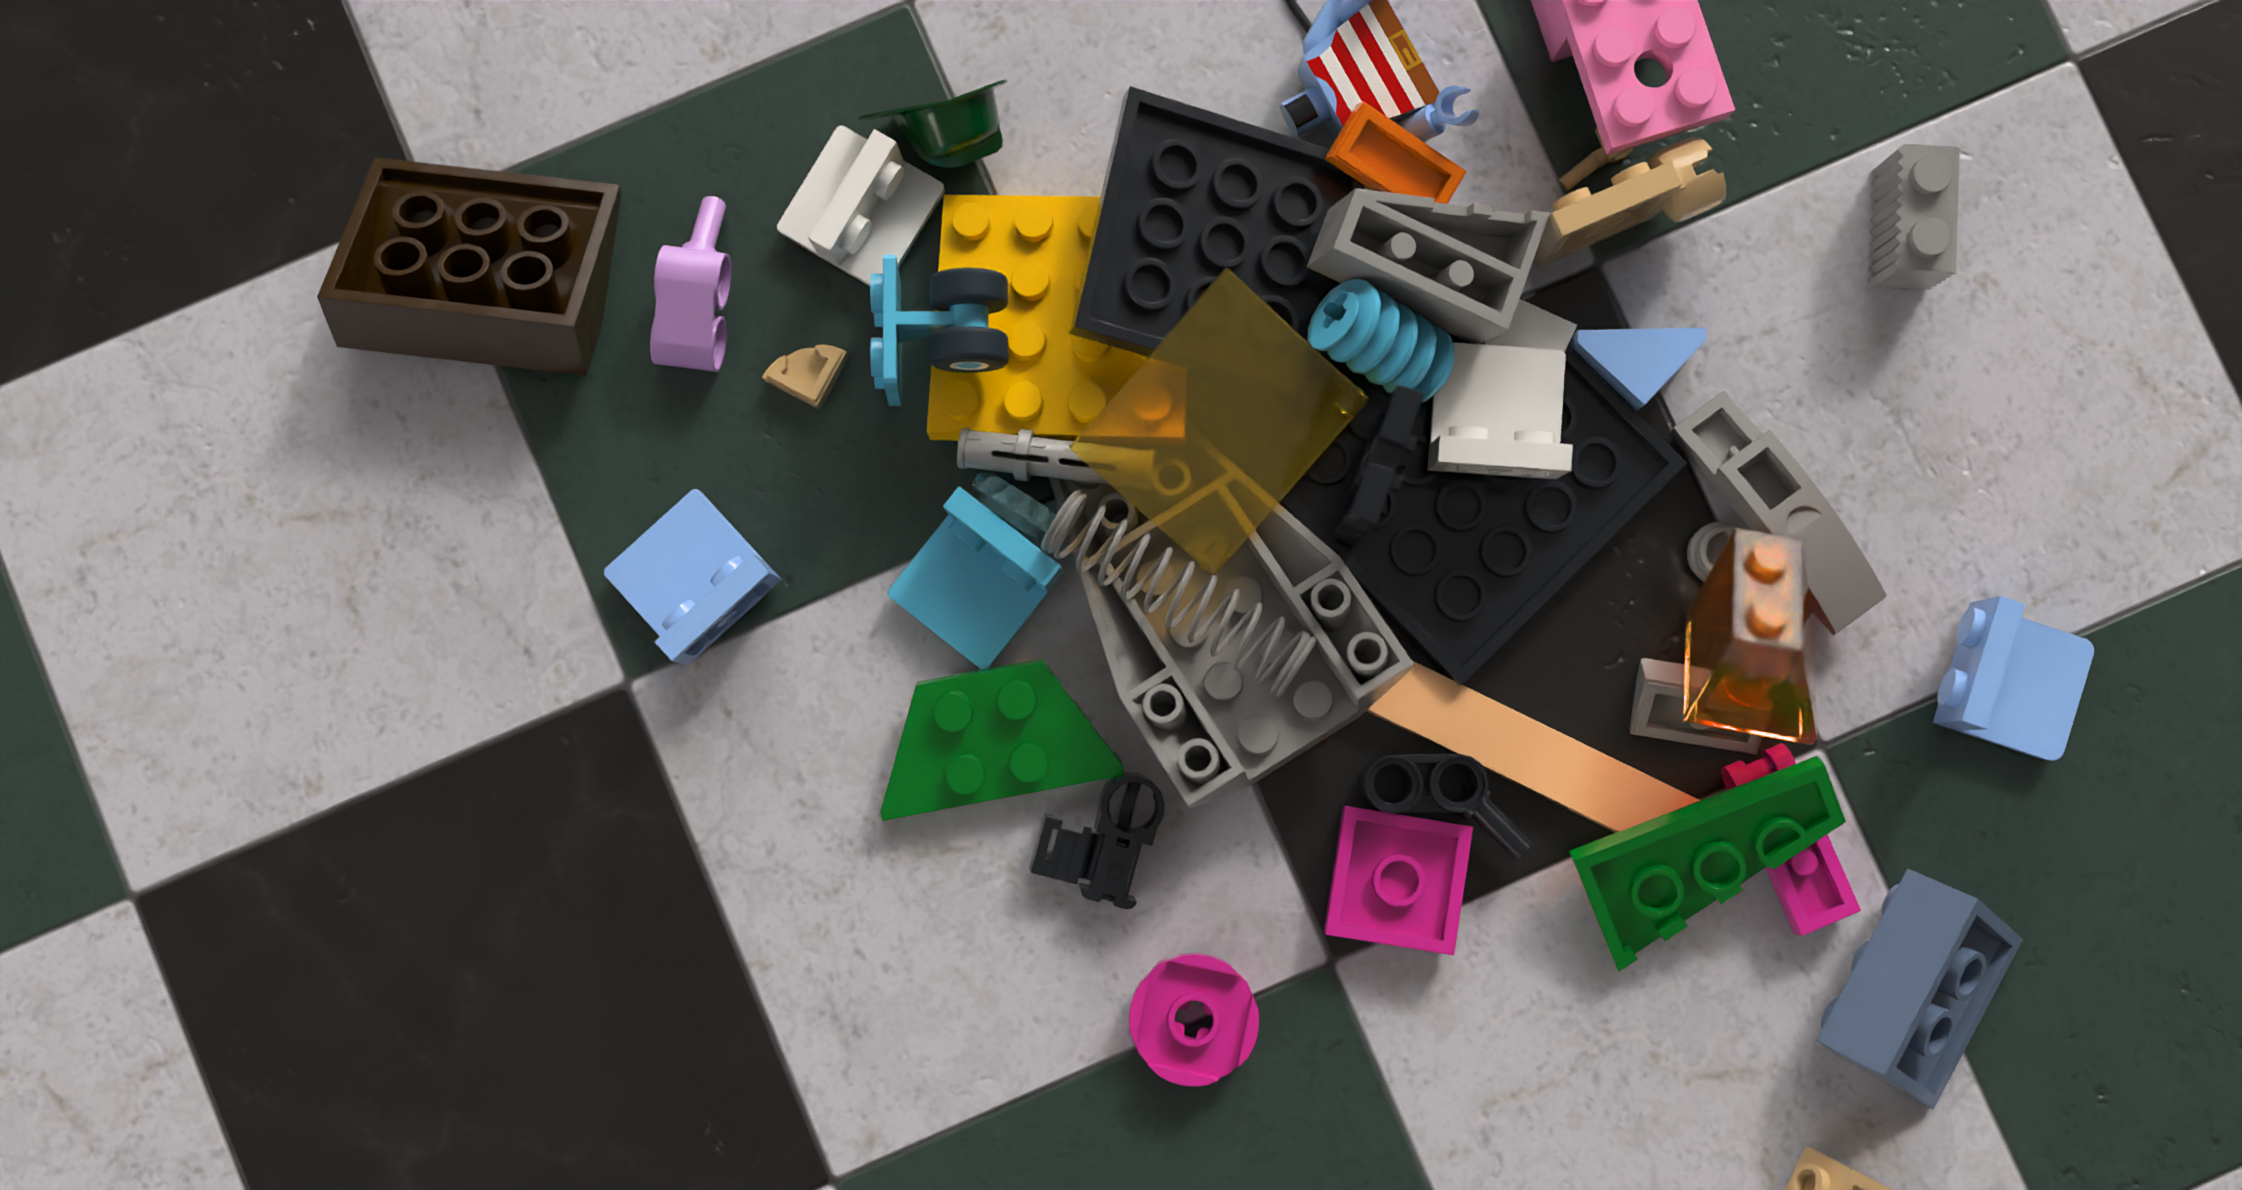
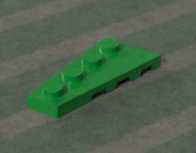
[1569,756,1846,972]

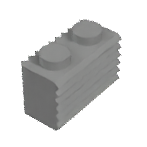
[1868,144,1960,290]

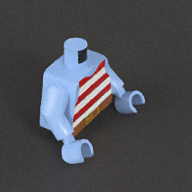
[1280,0,1479,142]

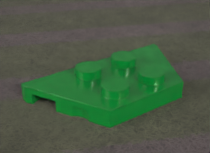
[880,658,1124,821]

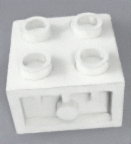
[1428,342,1573,479]

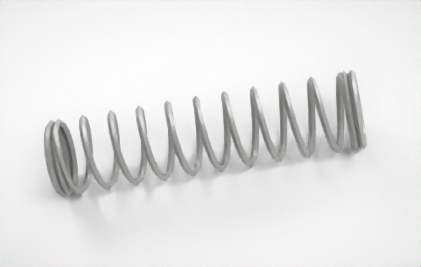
[1041,490,1316,697]

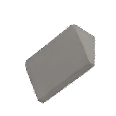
[1629,658,1774,755]

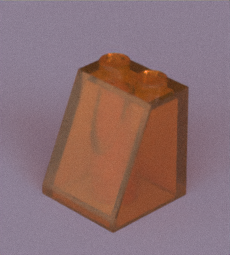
[1683,527,1817,745]

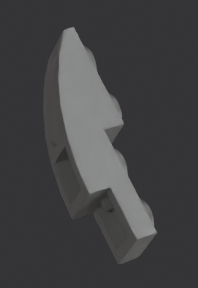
[1671,391,1887,636]

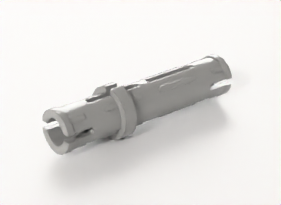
[957,428,1156,491]

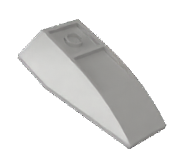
[1042,422,1414,809]

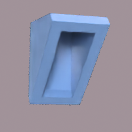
[1568,328,1706,411]

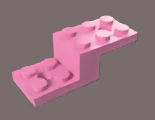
[1531,0,1735,155]

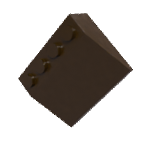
[317,157,621,376]

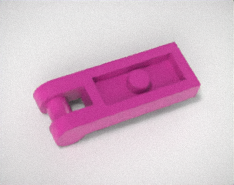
[1721,743,1861,936]

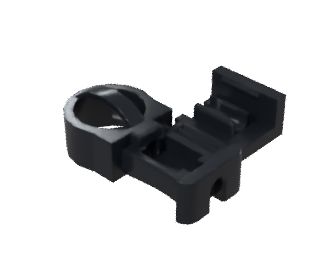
[1029,772,1165,909]

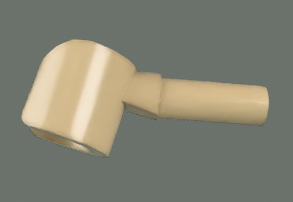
[1558,128,1634,192]

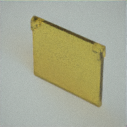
[1069,268,1369,575]

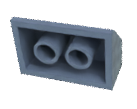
[1816,869,2023,1110]

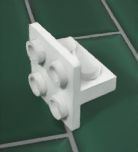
[777,126,945,286]

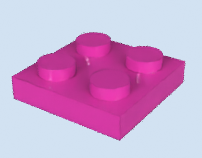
[1323,806,1473,956]

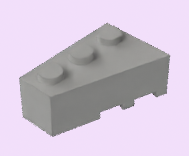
[1307,188,1550,344]

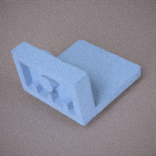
[604,489,782,665]

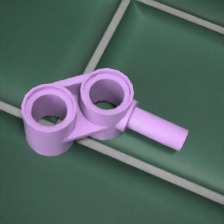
[650,196,731,372]

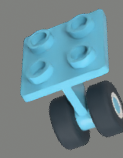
[870,255,1009,406]

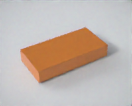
[1325,101,1467,204]

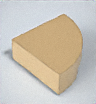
[762,345,850,410]

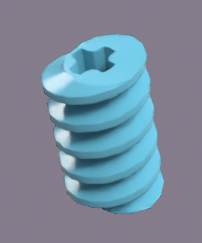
[1308,278,1455,403]

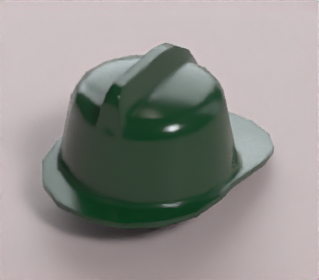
[859,79,1007,168]

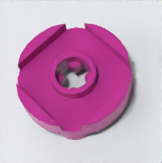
[1129,953,1259,1086]

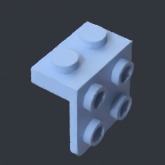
[1933,596,2094,761]

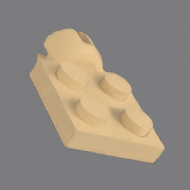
[1534,137,1726,268]

